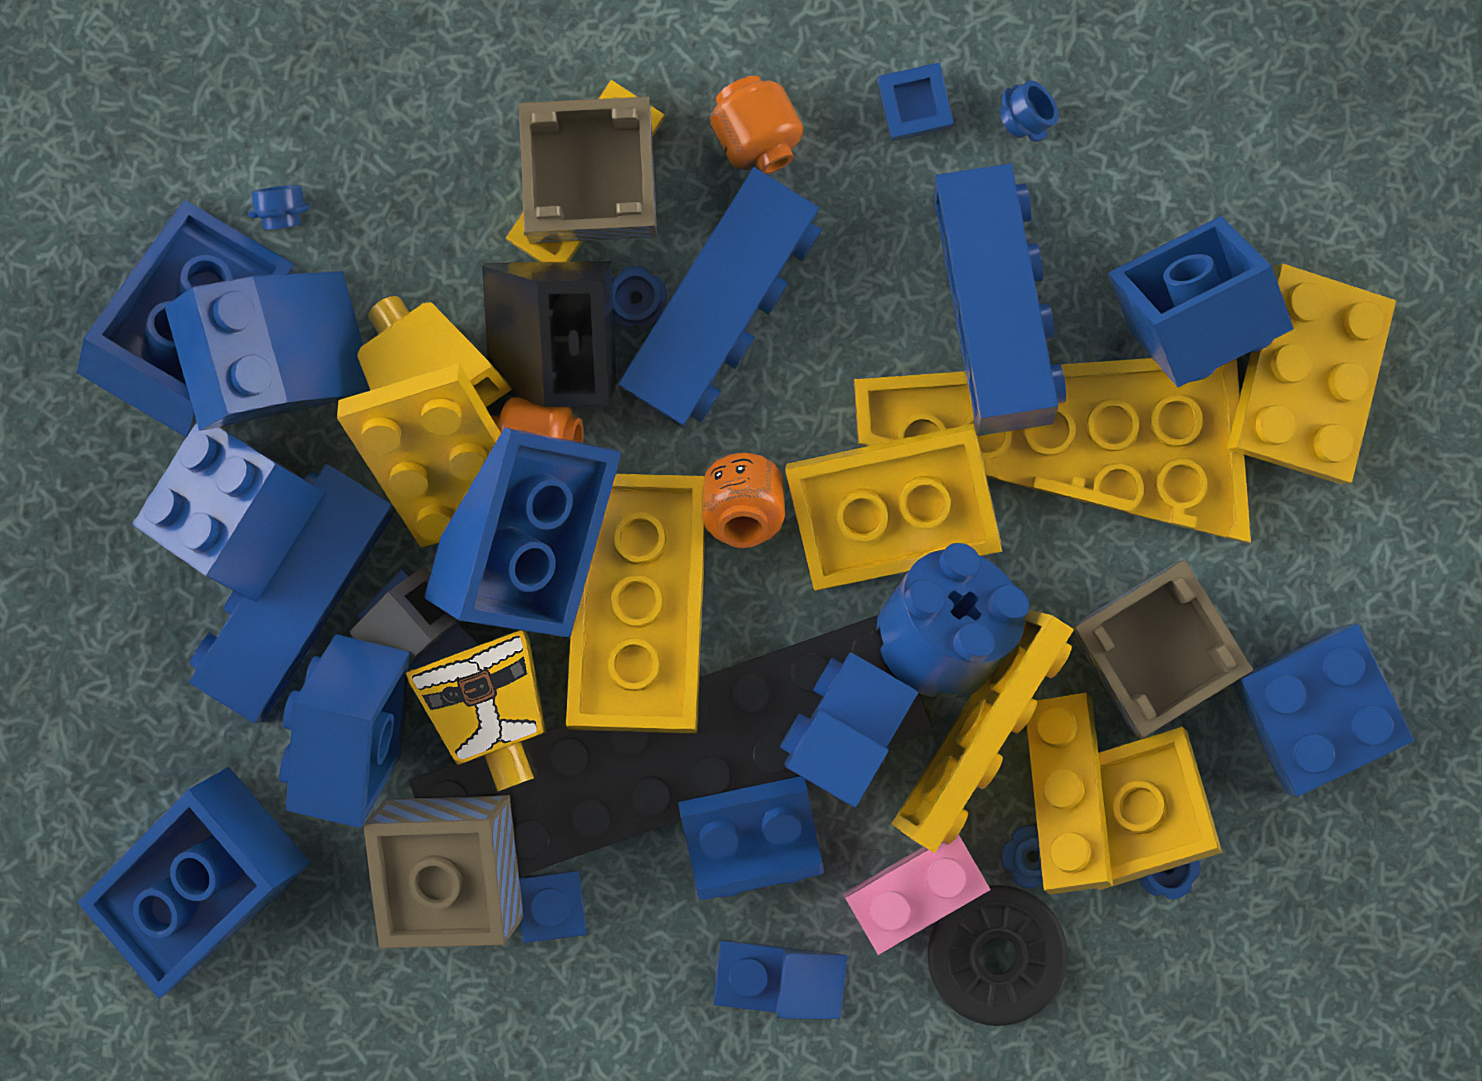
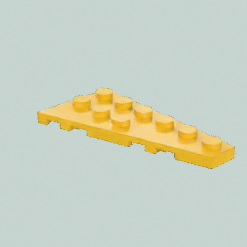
[854,358,1251,544]

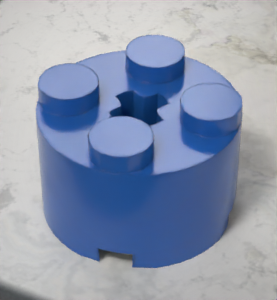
[877,543,1029,698]

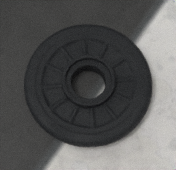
[927,885,1068,1026]

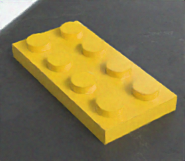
[566,474,706,733]
[891,610,1074,853]

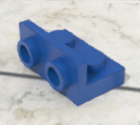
[678,776,824,900]

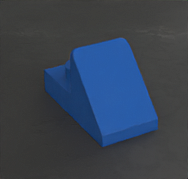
[713,939,847,1019]

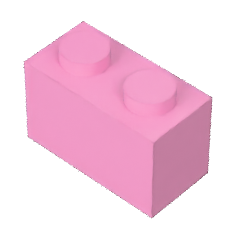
[843,834,991,955]

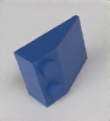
[77,199,294,437]
[165,271,370,431]
[424,427,622,638]
[77,767,312,999]

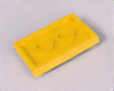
[1227,263,1396,484]
[337,363,501,548]
[785,423,1002,591]

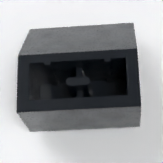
[482,261,617,407]

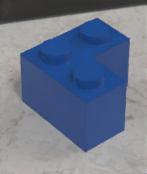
[780,652,919,808]

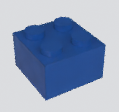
[1108,216,1294,387]
[132,422,325,602]
[1232,624,1415,797]
[279,634,410,828]

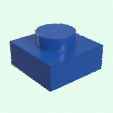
[877,62,954,142]
[519,870,587,943]

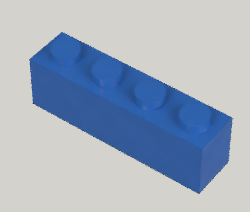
[933,163,1066,436]
[618,167,822,429]
[188,464,396,724]

